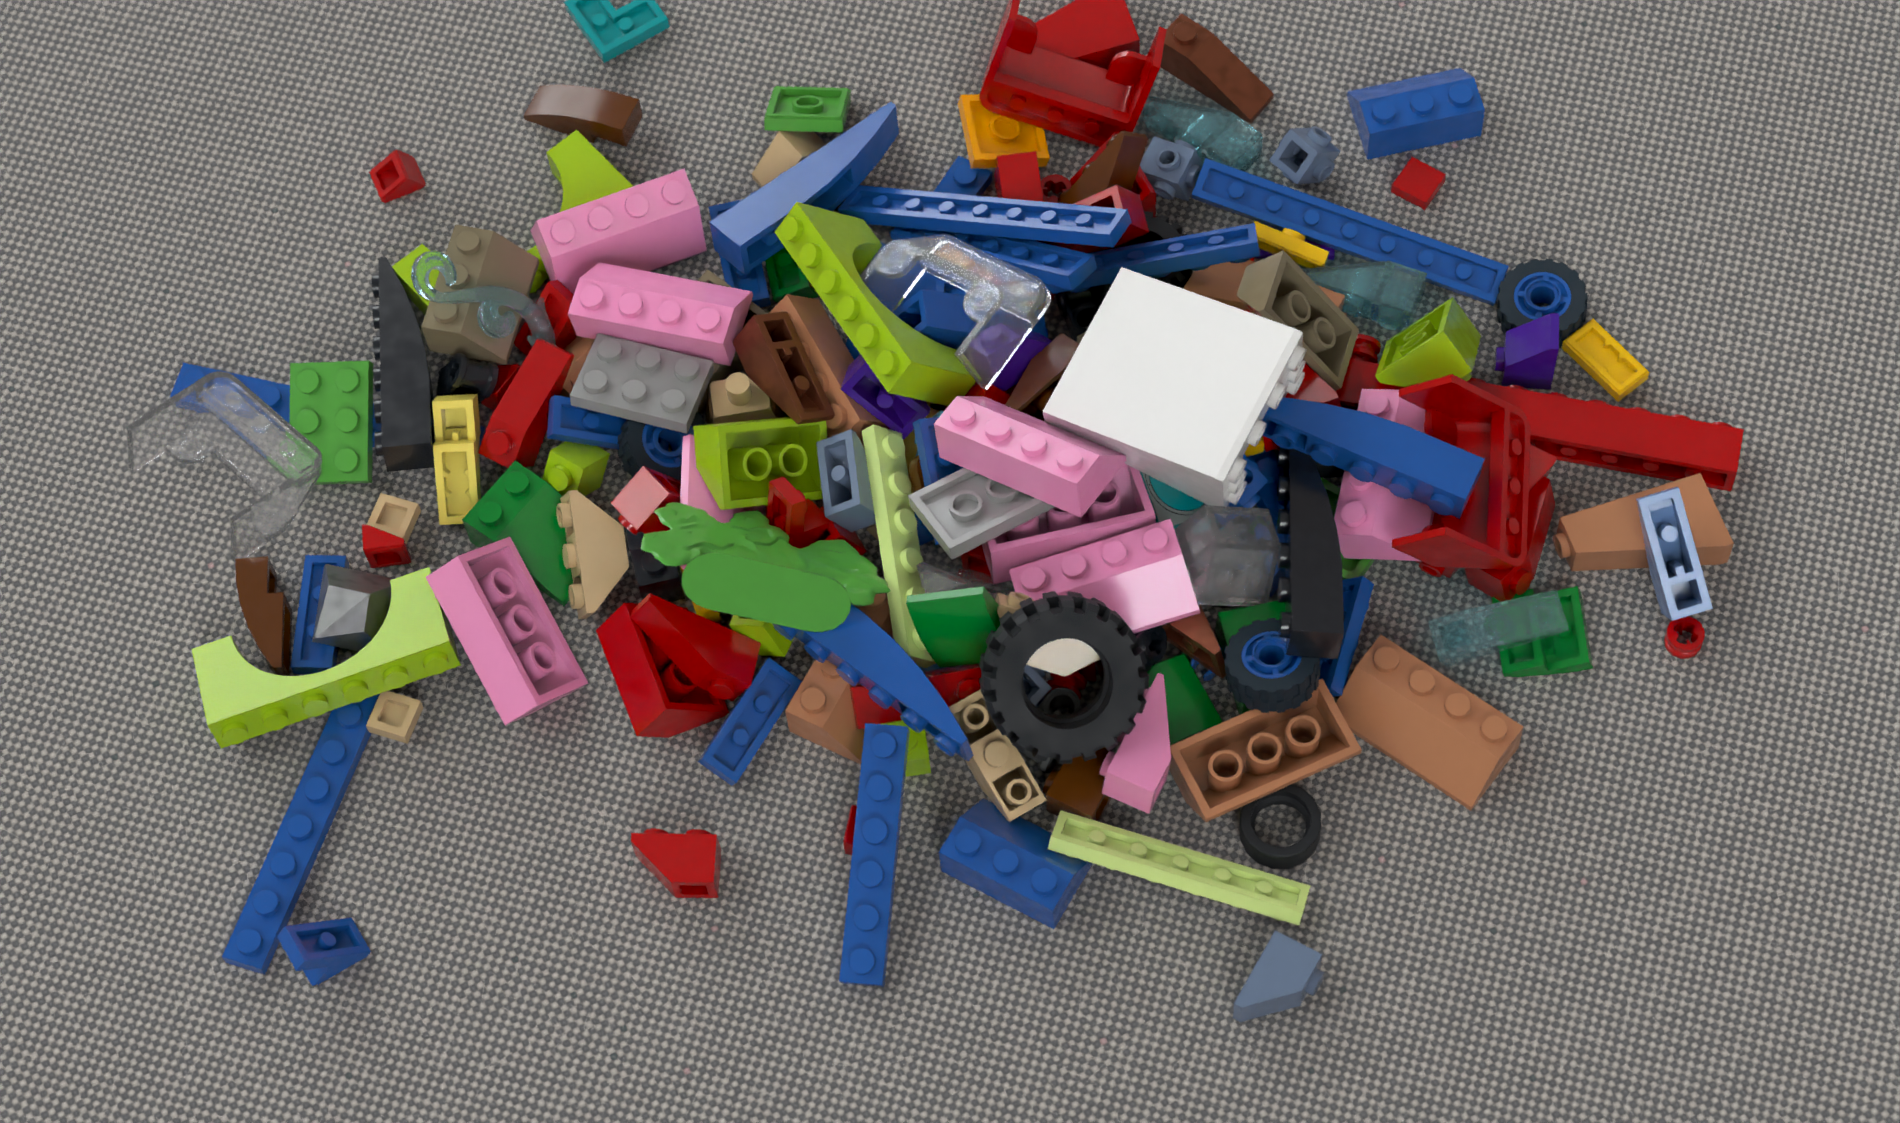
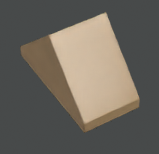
[752,131,826,187]

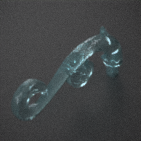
[411,250,556,347]

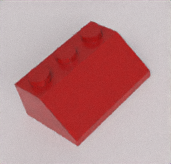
[596,602,729,738]

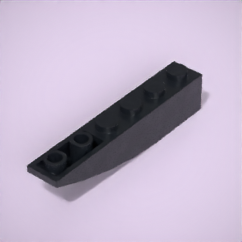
[372,257,435,472]
[1276,446,1344,659]

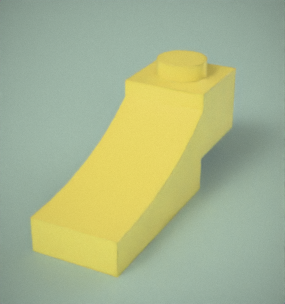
[432,394,481,525]

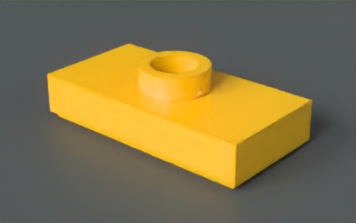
[1254,221,1329,273]
[1562,318,1649,402]

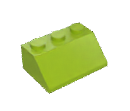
[1375,297,1481,387]
[693,417,827,510]

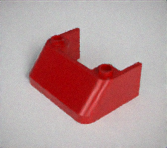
[979,0,1167,147]
[1392,374,1531,569]

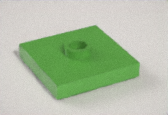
[764,86,851,133]

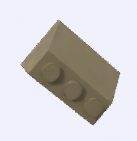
[421,224,539,365]
[1237,250,1359,391]

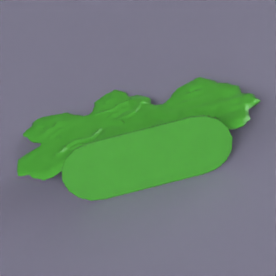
[641,502,891,632]

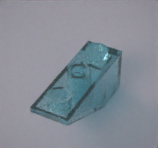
[1143,95,1263,172]
[1302,261,1427,330]
[1428,589,1569,667]

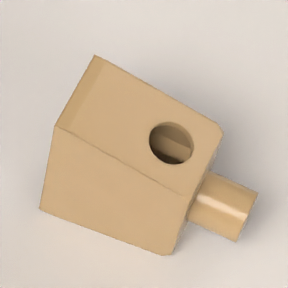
[706,372,784,424]

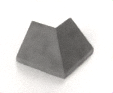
[312,564,394,651]

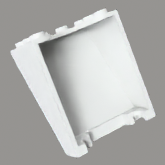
[1043,267,1307,513]

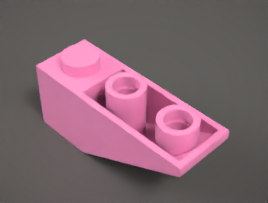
[1099,673,1171,814]

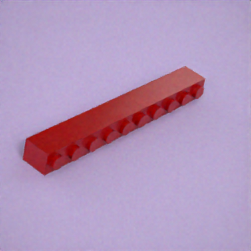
[1336,356,1744,491]

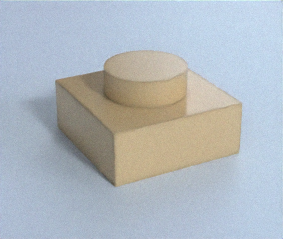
[367,493,421,544]
[366,691,424,744]

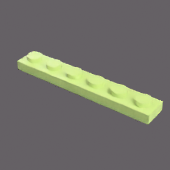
[862,424,936,668]
[1048,810,1310,926]

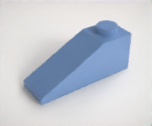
[1636,487,1713,621]

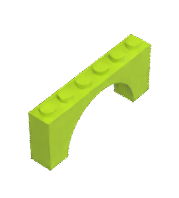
[392,130,633,315]
[775,202,979,406]
[191,567,461,749]

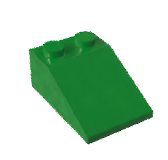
[462,461,573,606]

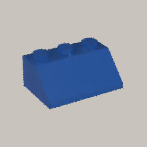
[1347,68,1485,160]
[939,798,1093,929]

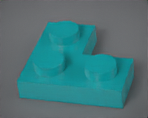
[564,0,670,63]

